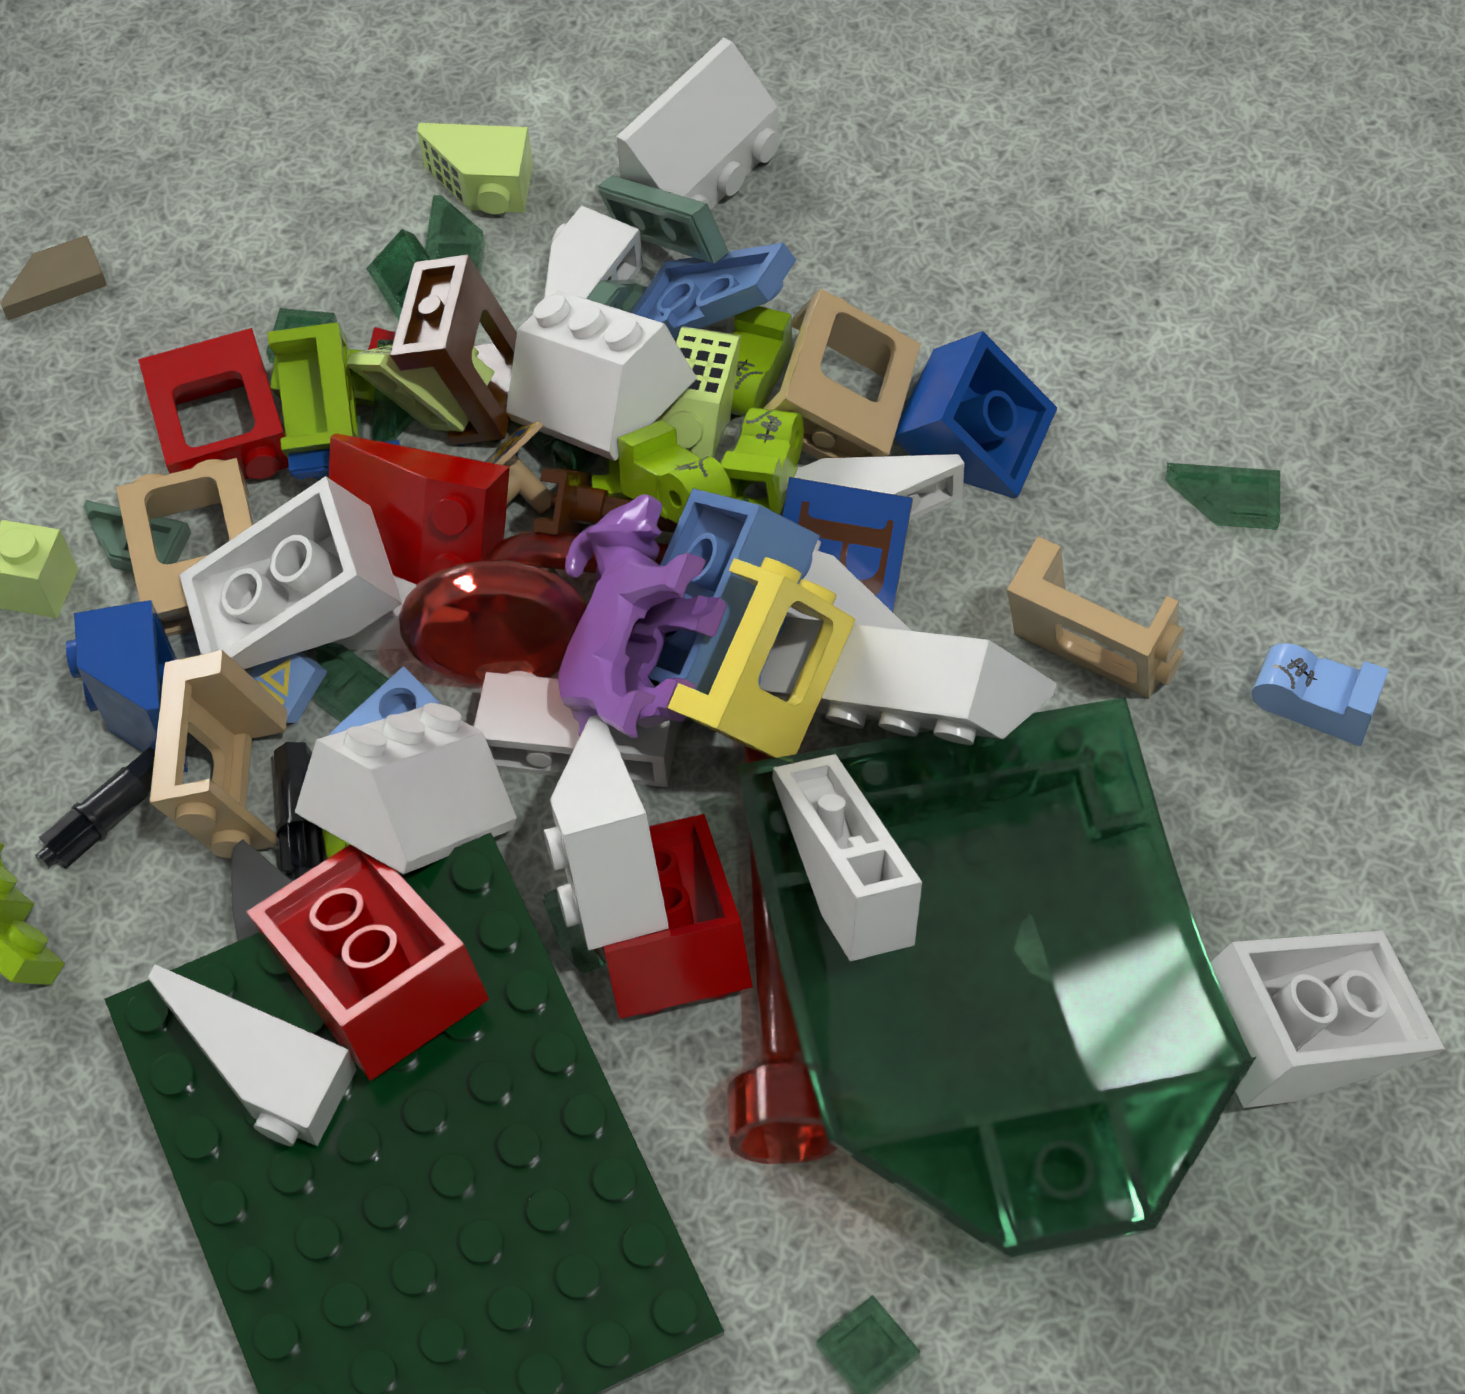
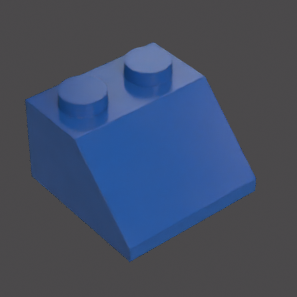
[894,331,1058,498]
[66,600,188,772]

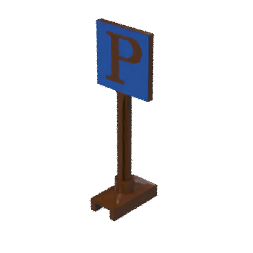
[533,468,913,612]

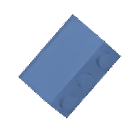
[648,488,820,695]

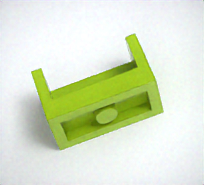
[267,322,360,458]

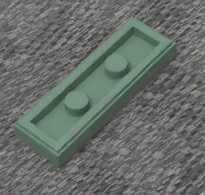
[598,175,729,264]

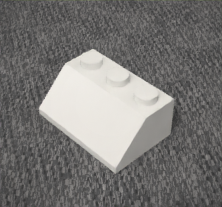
[616,38,781,211]
[506,290,697,461]
[295,703,517,874]

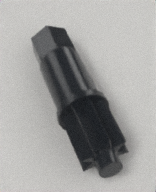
[274,742,323,880]
[35,747,155,869]

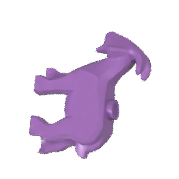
[559,494,727,738]

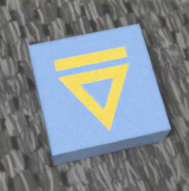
[249,652,328,724]

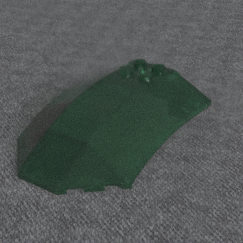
[736,697,1256,1260]

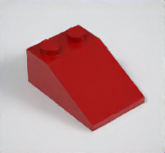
[329,433,510,606]
[602,814,753,1019]
[246,844,489,1081]

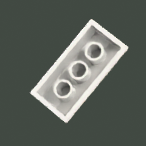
[760,617,1057,745]

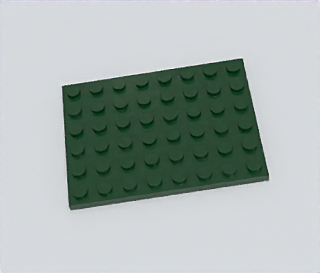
[104,832,724,1394]

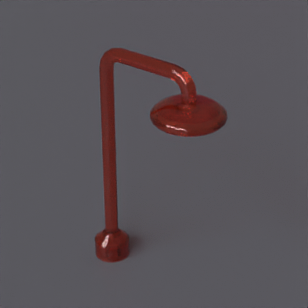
[399,531,843,1164]

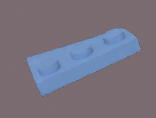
[630,242,796,339]

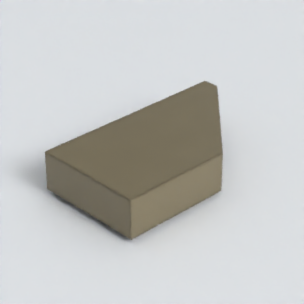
[0,235,107,320]

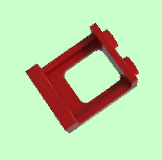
[138,328,289,480]

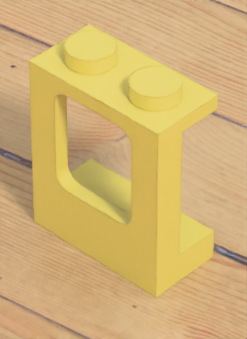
[668,557,856,764]

